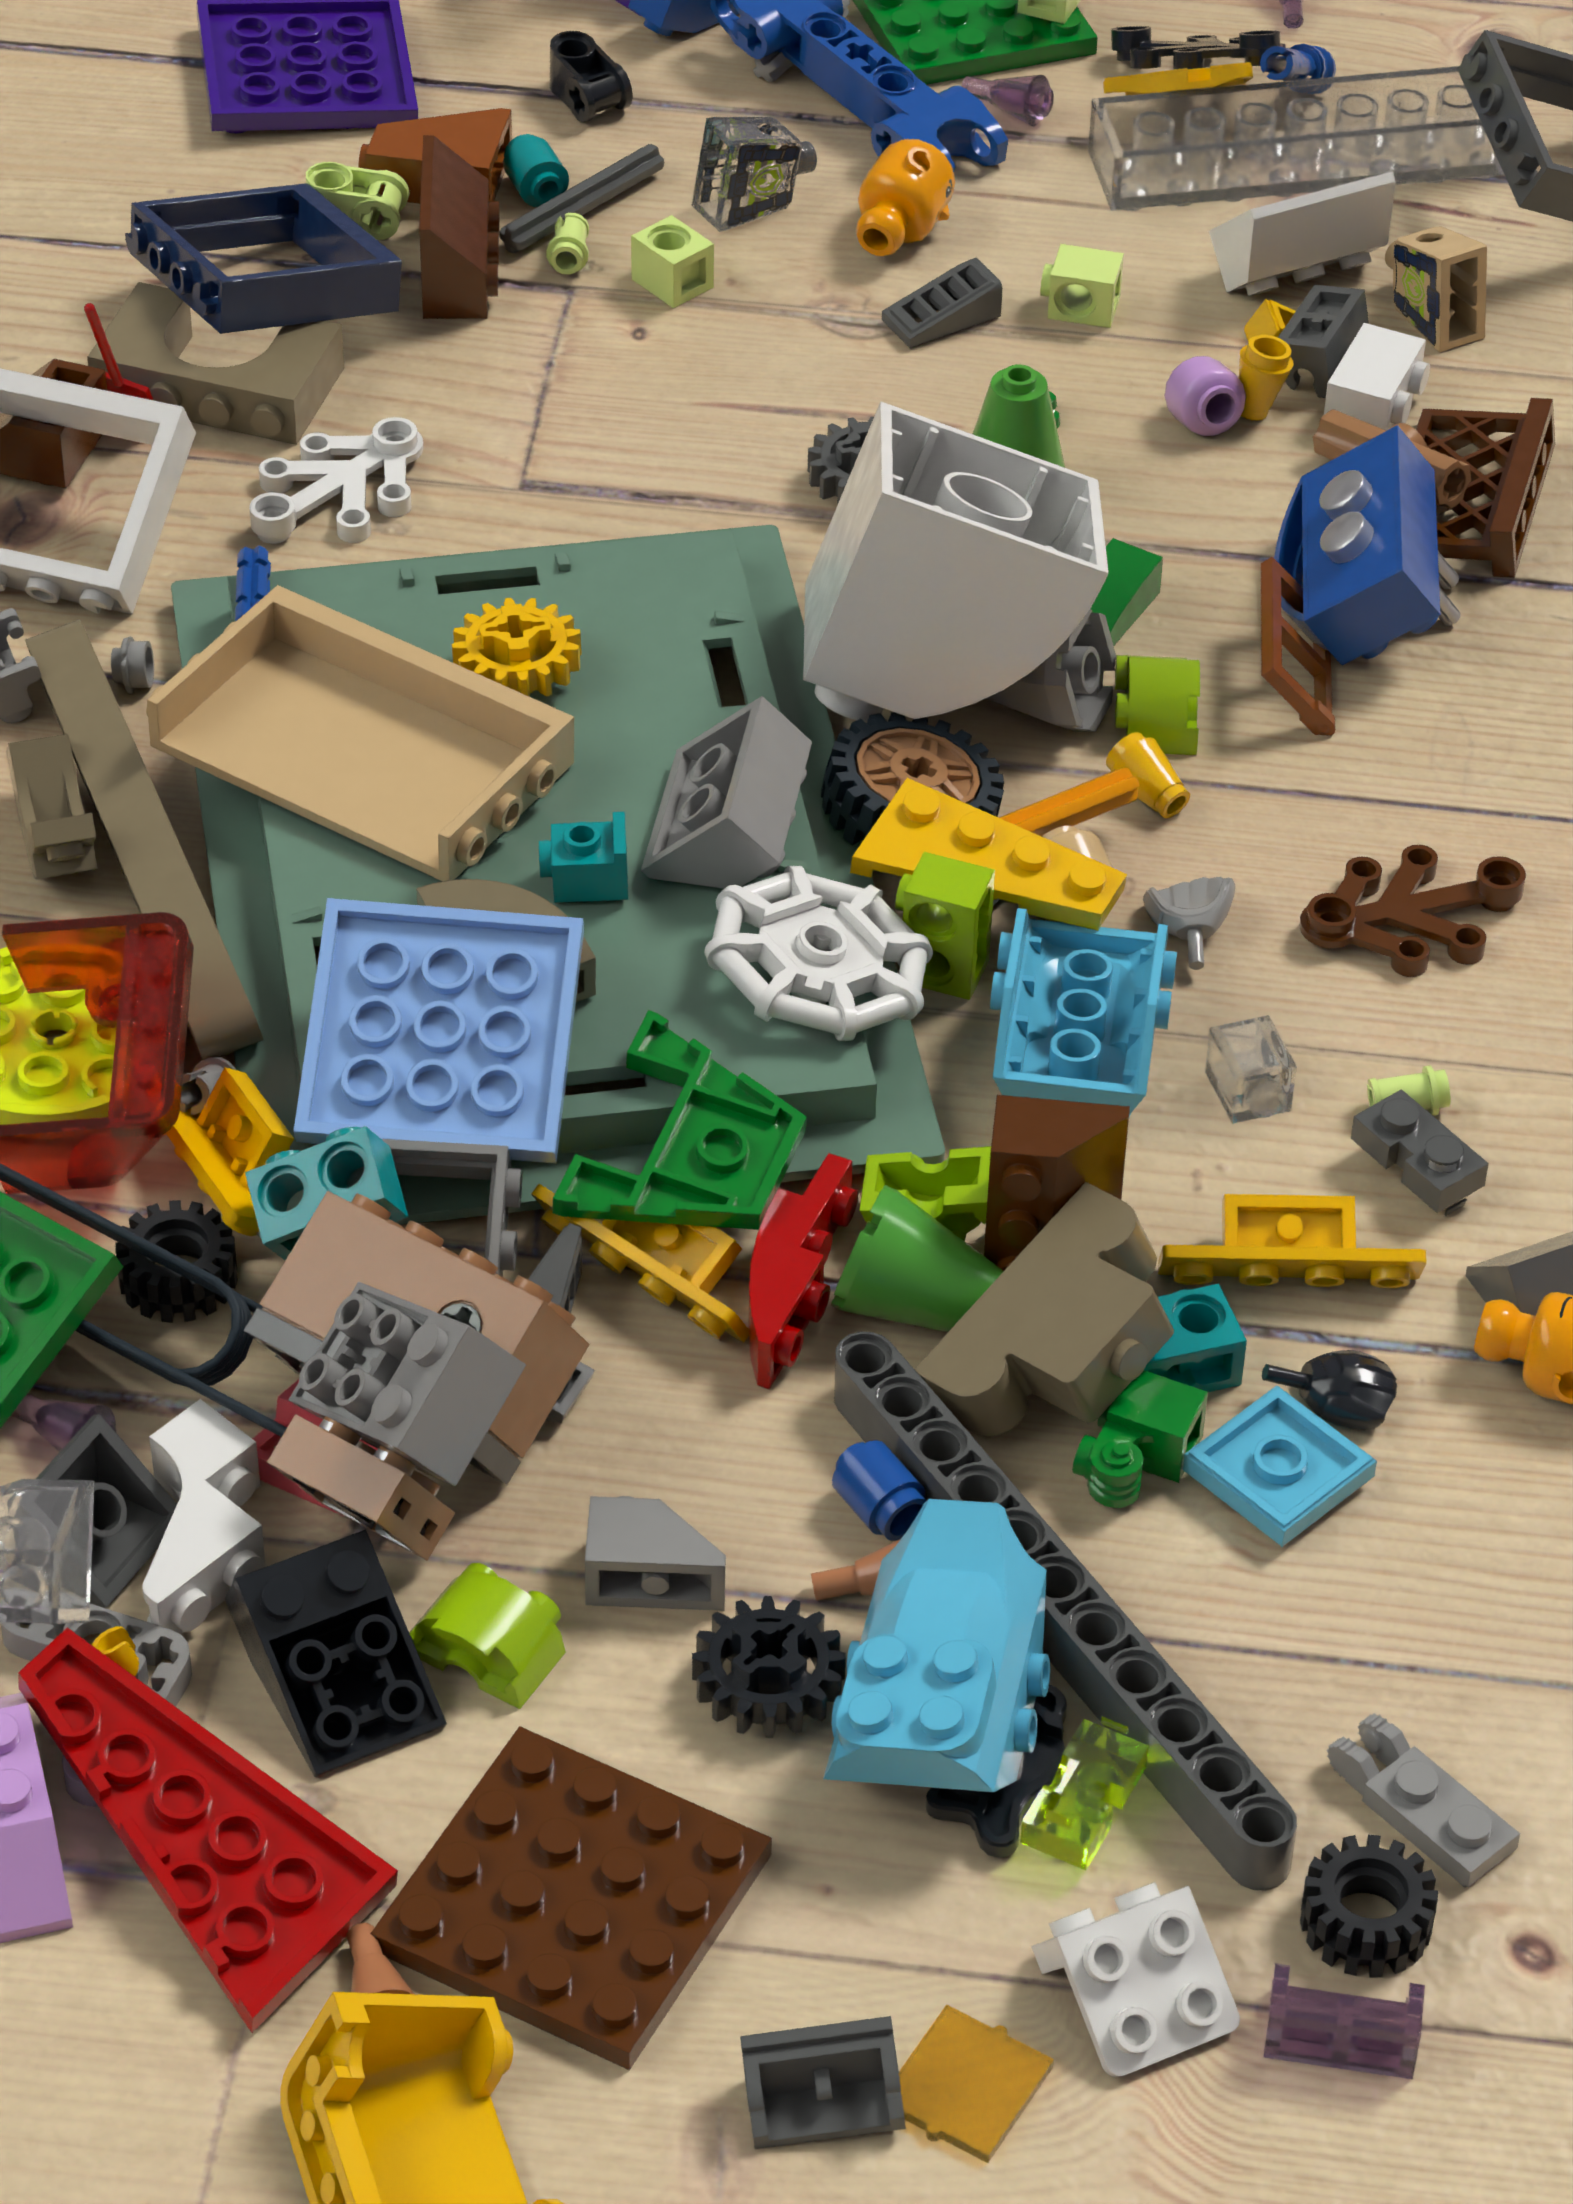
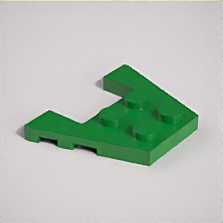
[552,1010,807,1230]

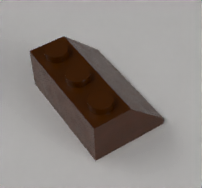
[419,135,500,319]
[984,1095,1130,1271]

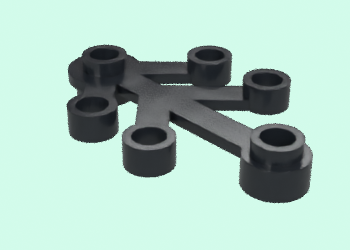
[1111,26,1286,69]

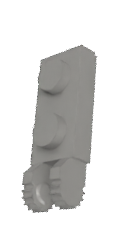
[1326,1713,1520,1887]

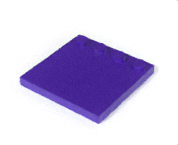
[197,0,418,134]

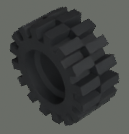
[115,1200,238,1323]
[1300,1834,1438,1978]

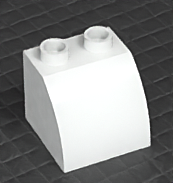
[803,402,1109,721]

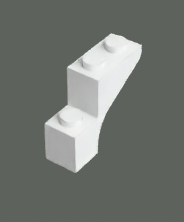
[142,1399,266,1634]

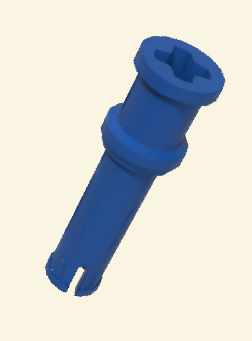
[1260,44,1336,92]

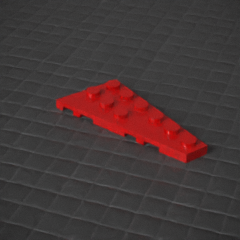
[18,1627,398,2033]

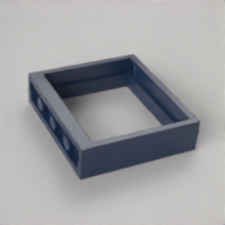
[125,183,402,334]

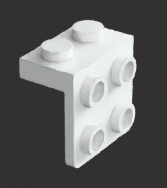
[1031,1882,1240,2077]

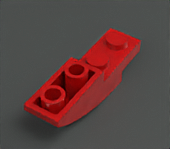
[748,1153,858,1390]

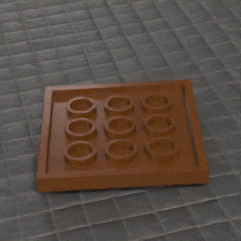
[370,1726,772,2071]

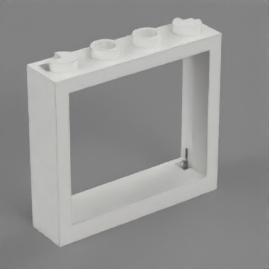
[0,368,196,614]

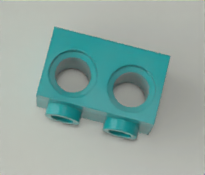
[245,1126,408,1260]
[1144,1283,1247,1392]

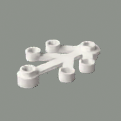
[249,417,423,544]

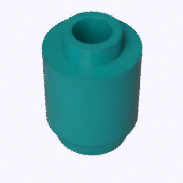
[503,134,569,207]

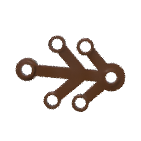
[1299,845,1526,977]

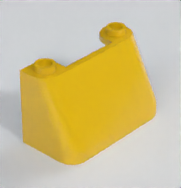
[280,1992,564,2204]

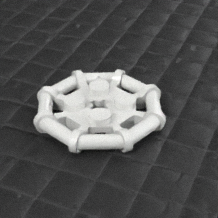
[704,866,933,1041]

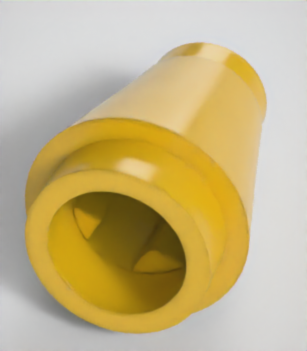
[1238,335,1294,420]
[1106,732,1190,819]

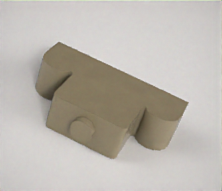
[915,1182,1174,1436]

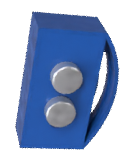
[1274,425,1461,665]

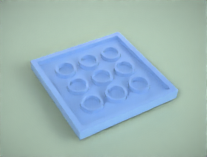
[293,898,584,1163]

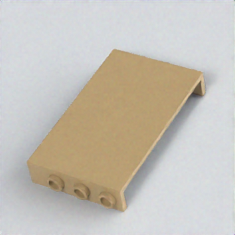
[146,585,574,881]

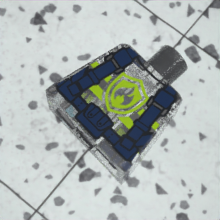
[691,117,817,232]

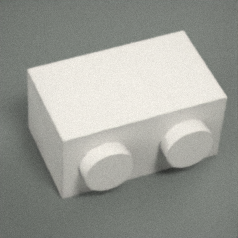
[1324,323,1430,431]

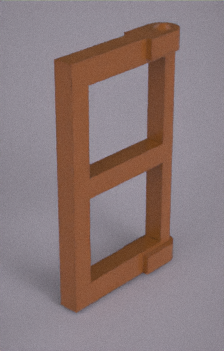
[1261,557,1336,736]

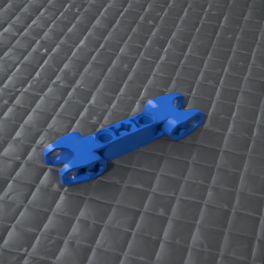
[710,0,1008,172]

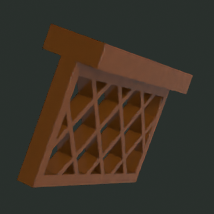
[1416,398,1556,578]

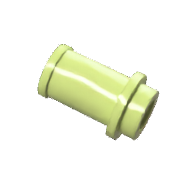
[546,213,589,275]
[1367,1065,1451,1115]

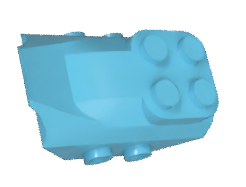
[990,908,1177,1117]
[823,1499,1050,1792]

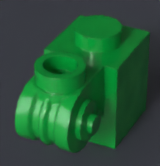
[1072,1370,1208,1508]

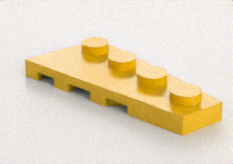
[850,778,1127,930]

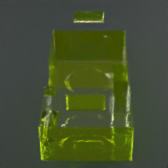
[1020,1716,1149,1871]

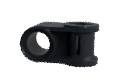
[550,31,633,122]

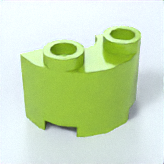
[1115,655,1200,755]
[860,1146,991,1241]
[409,1563,566,1709]

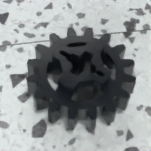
[692,1596,846,1738]

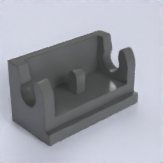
[1278,285,1369,398]
[740,2016,906,2149]

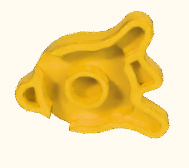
[1103,62,1253,97]

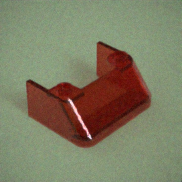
[0,912,194,1194]

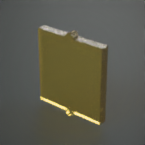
[899,2004,1054,2163]

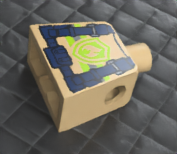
[1385,226,1487,352]

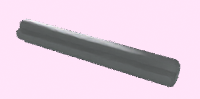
[499,144,665,253]

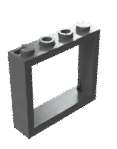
[1457,30,1573,222]

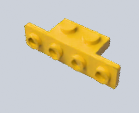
[138,1067,294,1236]
[531,1184,749,1343]
[1158,1194,1426,1288]

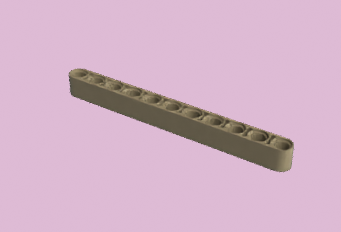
[25,619,263,1060]

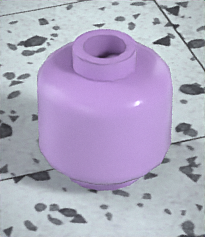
[1164,356,1246,436]

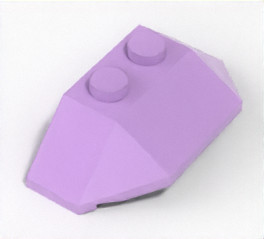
[0,1693,73,1943]

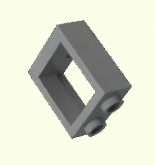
[347,1139,523,1277]

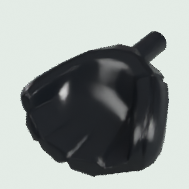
[1262,1350,1397,1431]

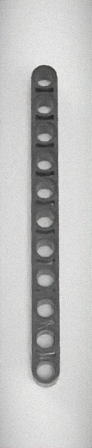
[834,1332,1297,1890]

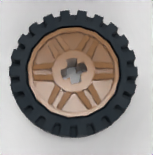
[821,712,1004,845]

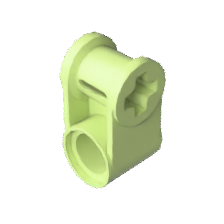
[306,162,410,240]

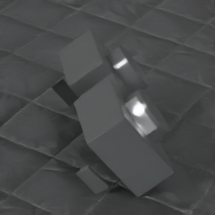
[1351,1089,1489,1216]

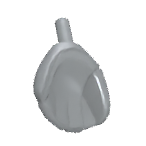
[1143,877,1236,970]

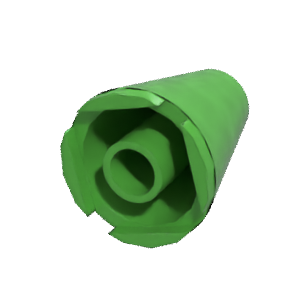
[972,364,1065,468]
[831,1185,1004,1332]

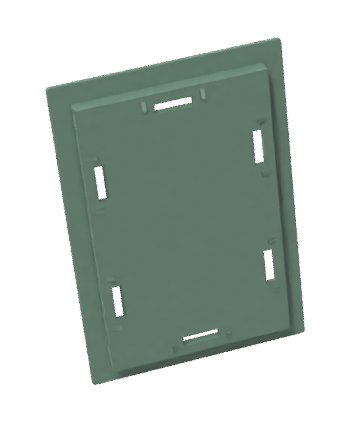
[171,525,945,1238]

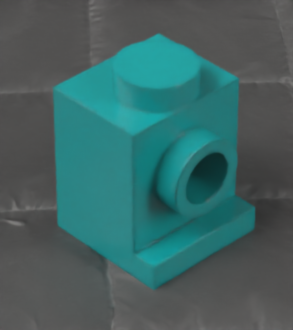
[539,811,629,903]

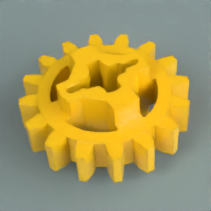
[451,598,582,697]

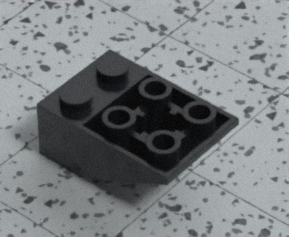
[225,1529,447,1777]

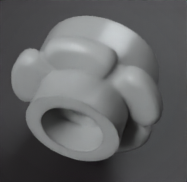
[111,637,154,694]

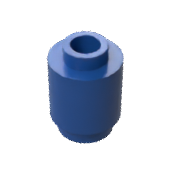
[832,1440,927,1541]

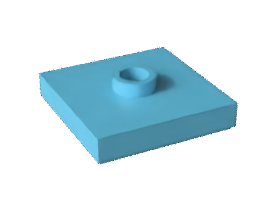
[1182,1386,1377,1547]

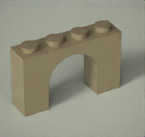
[87,282,344,445]

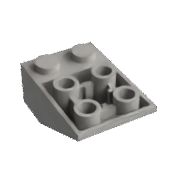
[288,1282,526,1486]

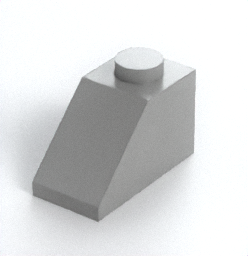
[585,1496,726,1611]

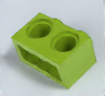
[895,852,995,1000]

